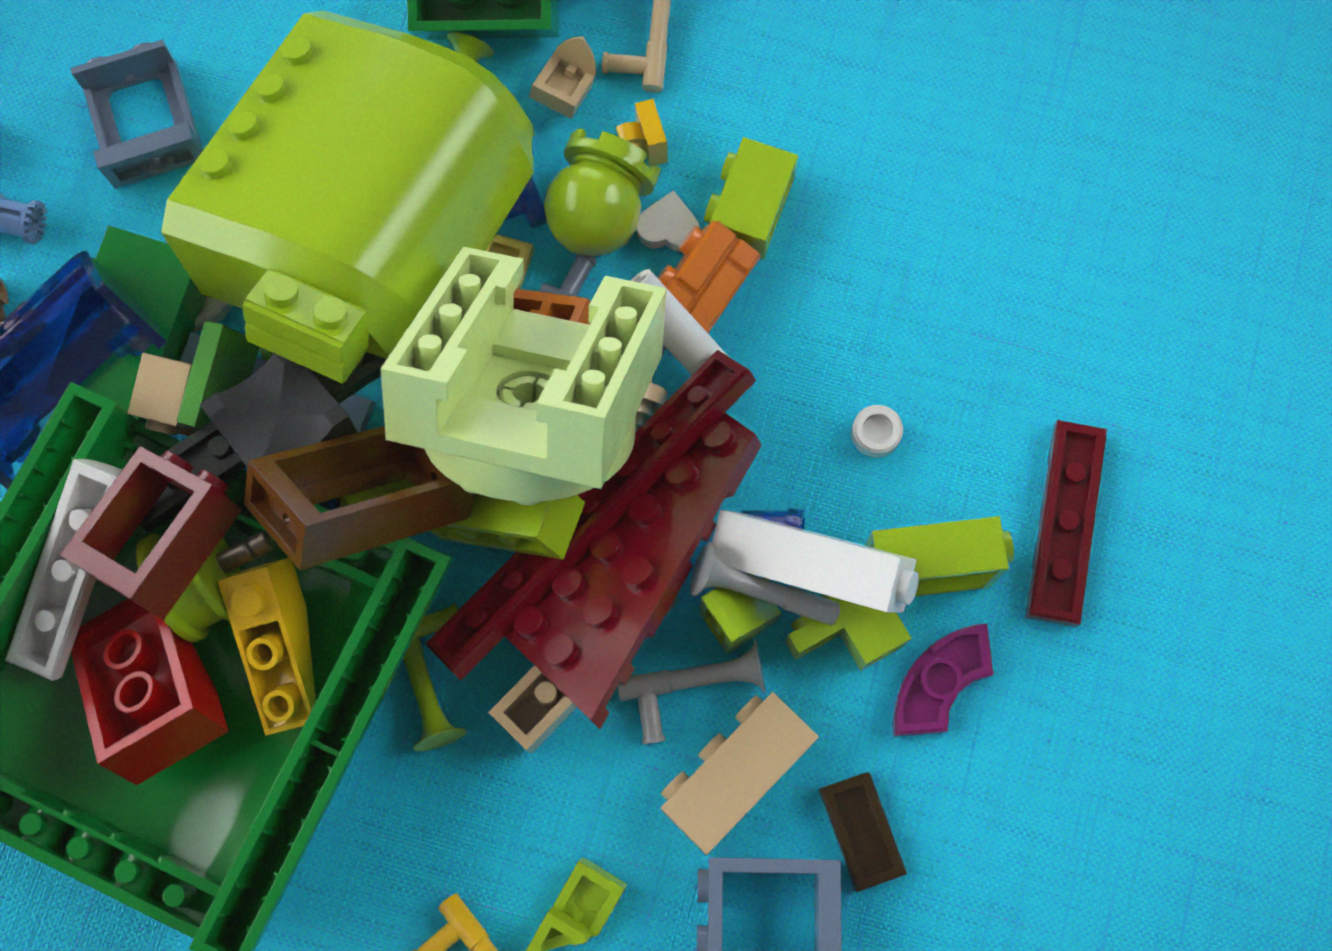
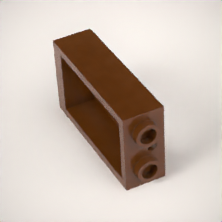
[244,426,475,570]

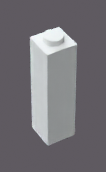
[712,510,919,612]

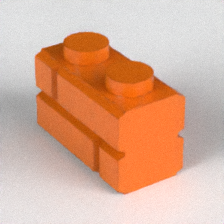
[657,220,761,333]

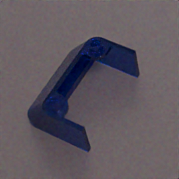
[0,251,167,489]

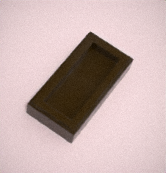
[818,771,907,892]

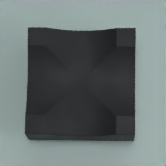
[200,353,358,468]

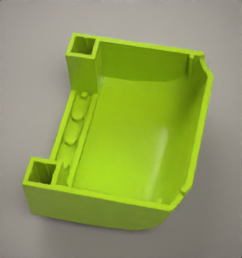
[161,10,535,359]

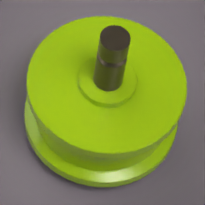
[136,530,274,642]

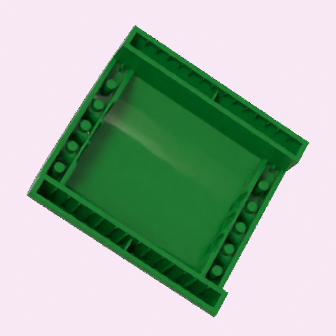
[0,382,453,951]

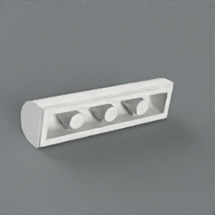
[5,459,122,681]

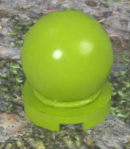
[544,129,661,256]

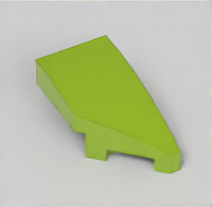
[526,856,628,951]

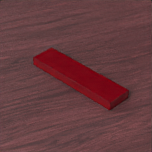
[1025,420,1108,627]

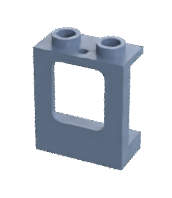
[70,40,203,189]

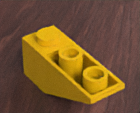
[217,557,316,736]

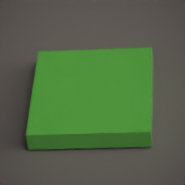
[177,321,260,429]

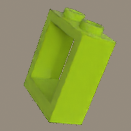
[865,516,1014,597]

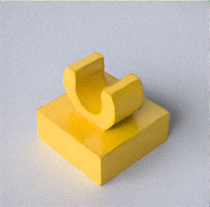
[616,99,668,167]

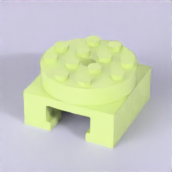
[381,246,667,506]

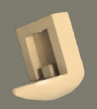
[529,36,596,119]

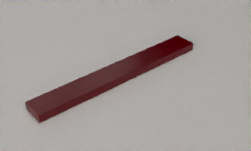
[425,350,756,680]

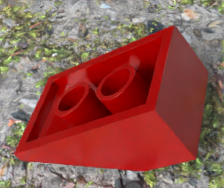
[71,599,229,785]

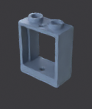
[697,858,841,951]

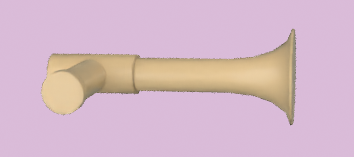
[602,0,671,93]

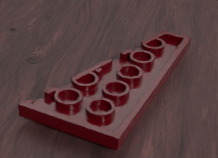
[505,413,762,729]

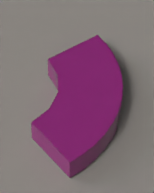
[892,623,993,737]

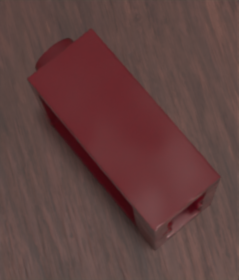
[60,446,242,620]

